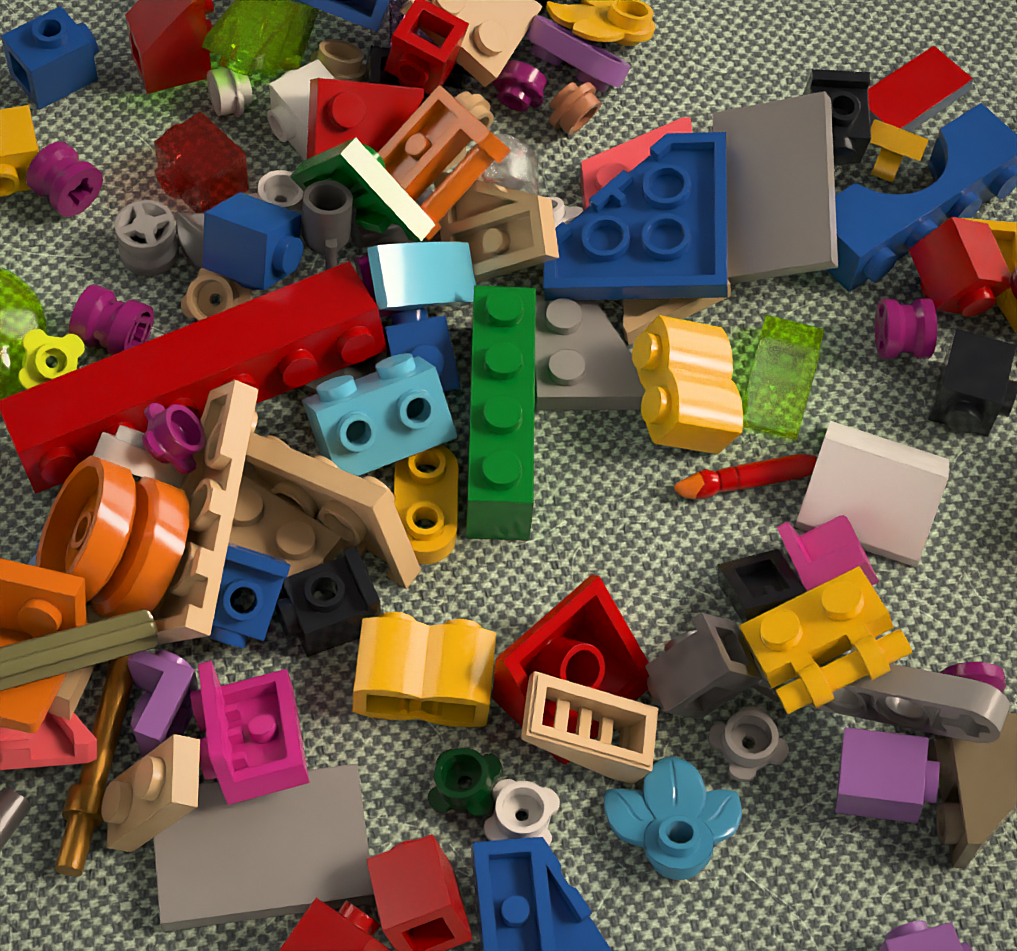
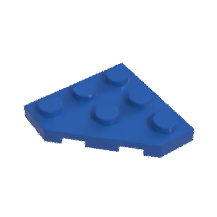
[543,132,728,301]

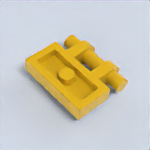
[739,566,912,715]

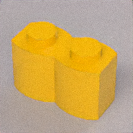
[632,315,743,454]
[352,612,496,727]

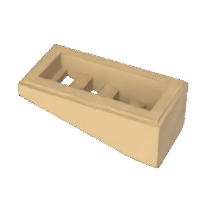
[521,671,658,784]

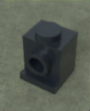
[802,69,871,166]
[275,546,381,657]

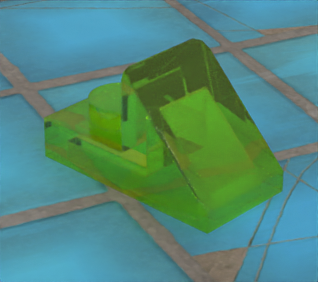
[742,315,825,440]

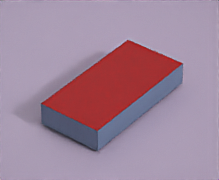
[868,45,973,132]

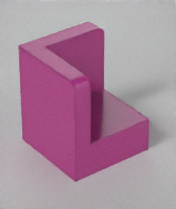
[777,515,879,591]

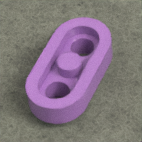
[525,15,631,93]

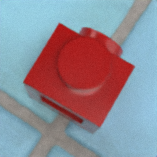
[384,0,469,95]

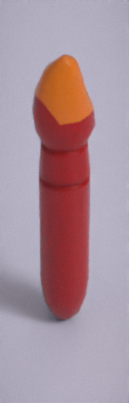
[674,454,818,500]

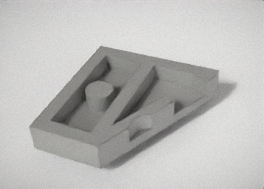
[535,295,646,410]

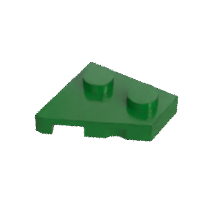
[289,137,436,242]

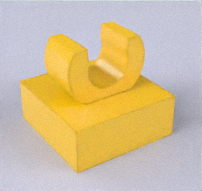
[870,119,929,183]

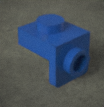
[383,308,461,392]

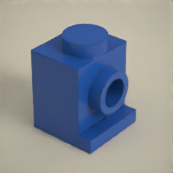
[207,543,291,648]

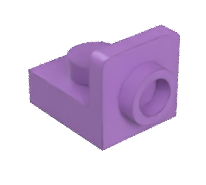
[127,650,199,758]

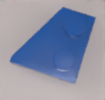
[471,837,617,951]

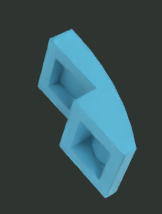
[367,242,476,311]

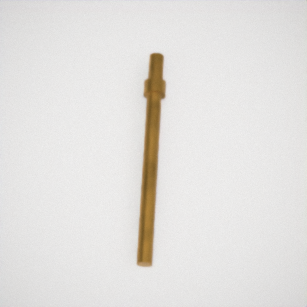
[54,655,134,877]

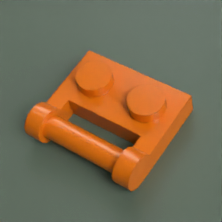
[378,85,511,240]

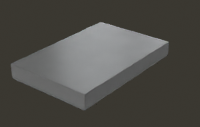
[712,91,838,284]
[154,764,375,932]

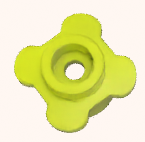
[18,329,85,389]

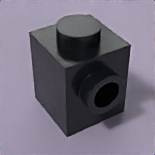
[928,328,1017,437]

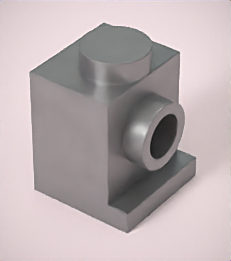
[645,612,763,719]

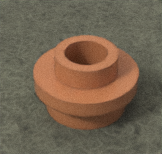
[549,82,602,135]

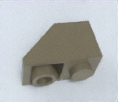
[927,713,1017,868]

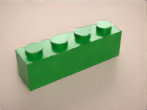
[466,286,536,541]

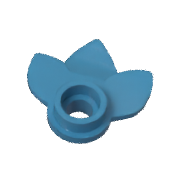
[604,756,742,880]

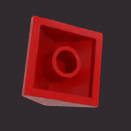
[492,574,650,765]

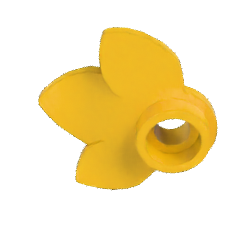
[546,0,655,46]

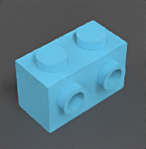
[302,353,458,476]

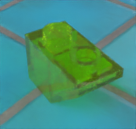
[202,0,320,76]

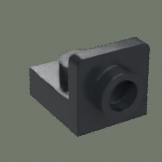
[717,549,807,659]

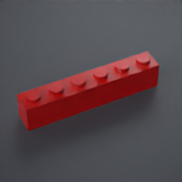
[0,261,387,494]

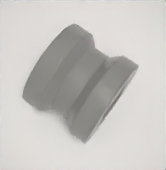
[114,200,179,277]

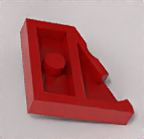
[306,78,424,159]

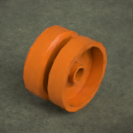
[35,456,189,618]

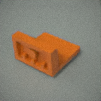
[0,558,86,734]

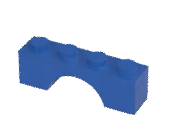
[826,103,1017,292]

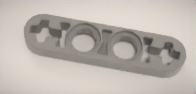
[752,654,1010,743]

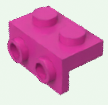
[190,660,310,805]

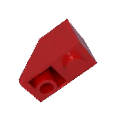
[125,0,218,94]

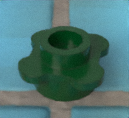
[428,748,503,818]

